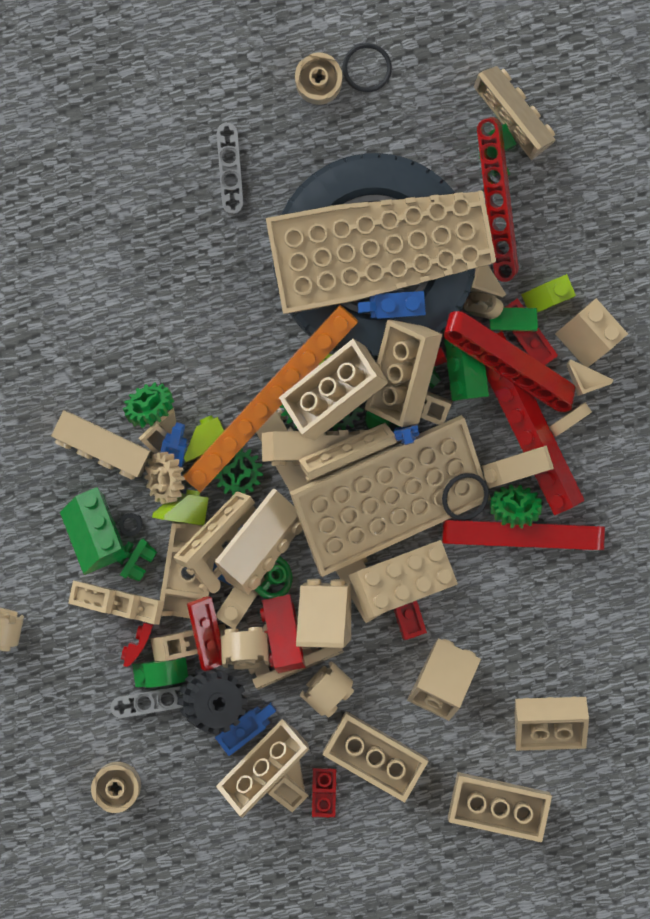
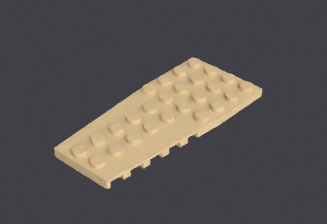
[266,190,496,314]

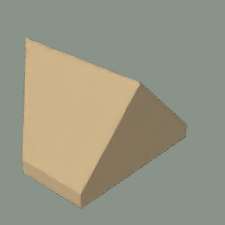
[470,265,506,299]
[567,360,613,396]
[139,408,176,454]
[267,761,309,812]

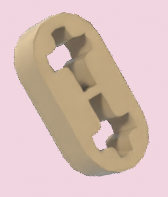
[463,292,503,319]
[549,402,592,437]

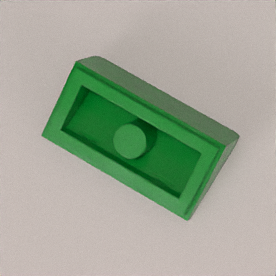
[489,308,538,332]

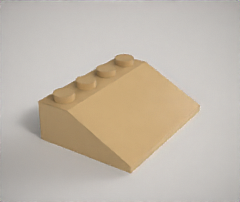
[474,66,555,160]

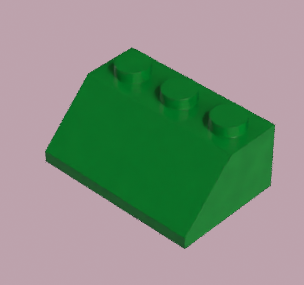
[443,330,489,402]
[60,487,128,575]

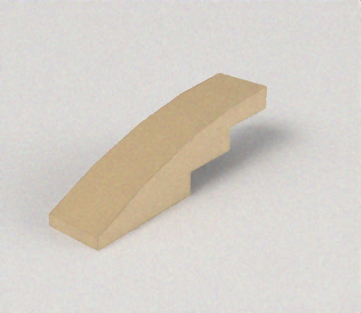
[69,581,164,625]

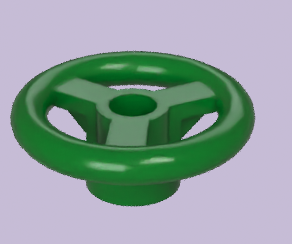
[254,556,293,599]

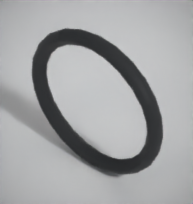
[342,43,392,93]
[442,473,489,521]

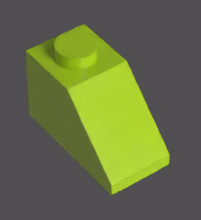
[521,274,576,313]
[184,415,224,462]
[152,489,209,525]

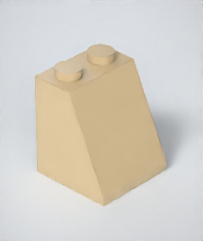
[555,298,628,367]
[296,579,351,648]
[407,638,481,721]

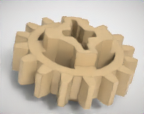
[144,452,185,504]

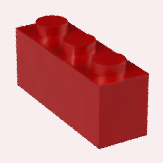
[260,594,306,674]

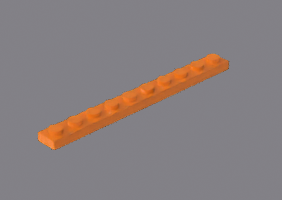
[183,305,358,493]

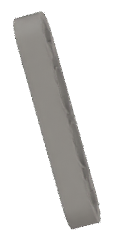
[217,122,244,215]
[110,684,187,718]

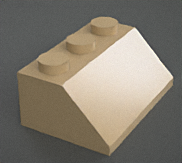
[515,697,589,751]

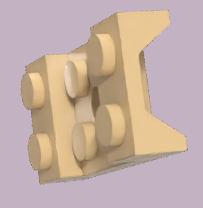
[160,521,214,618]

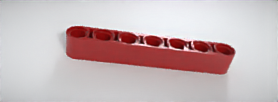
[477,117,519,282]
[444,311,576,412]
[442,520,605,550]

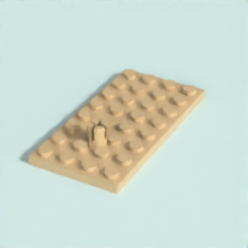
[290,415,491,577]

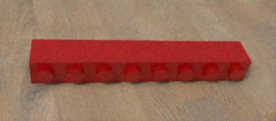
[485,331,584,516]

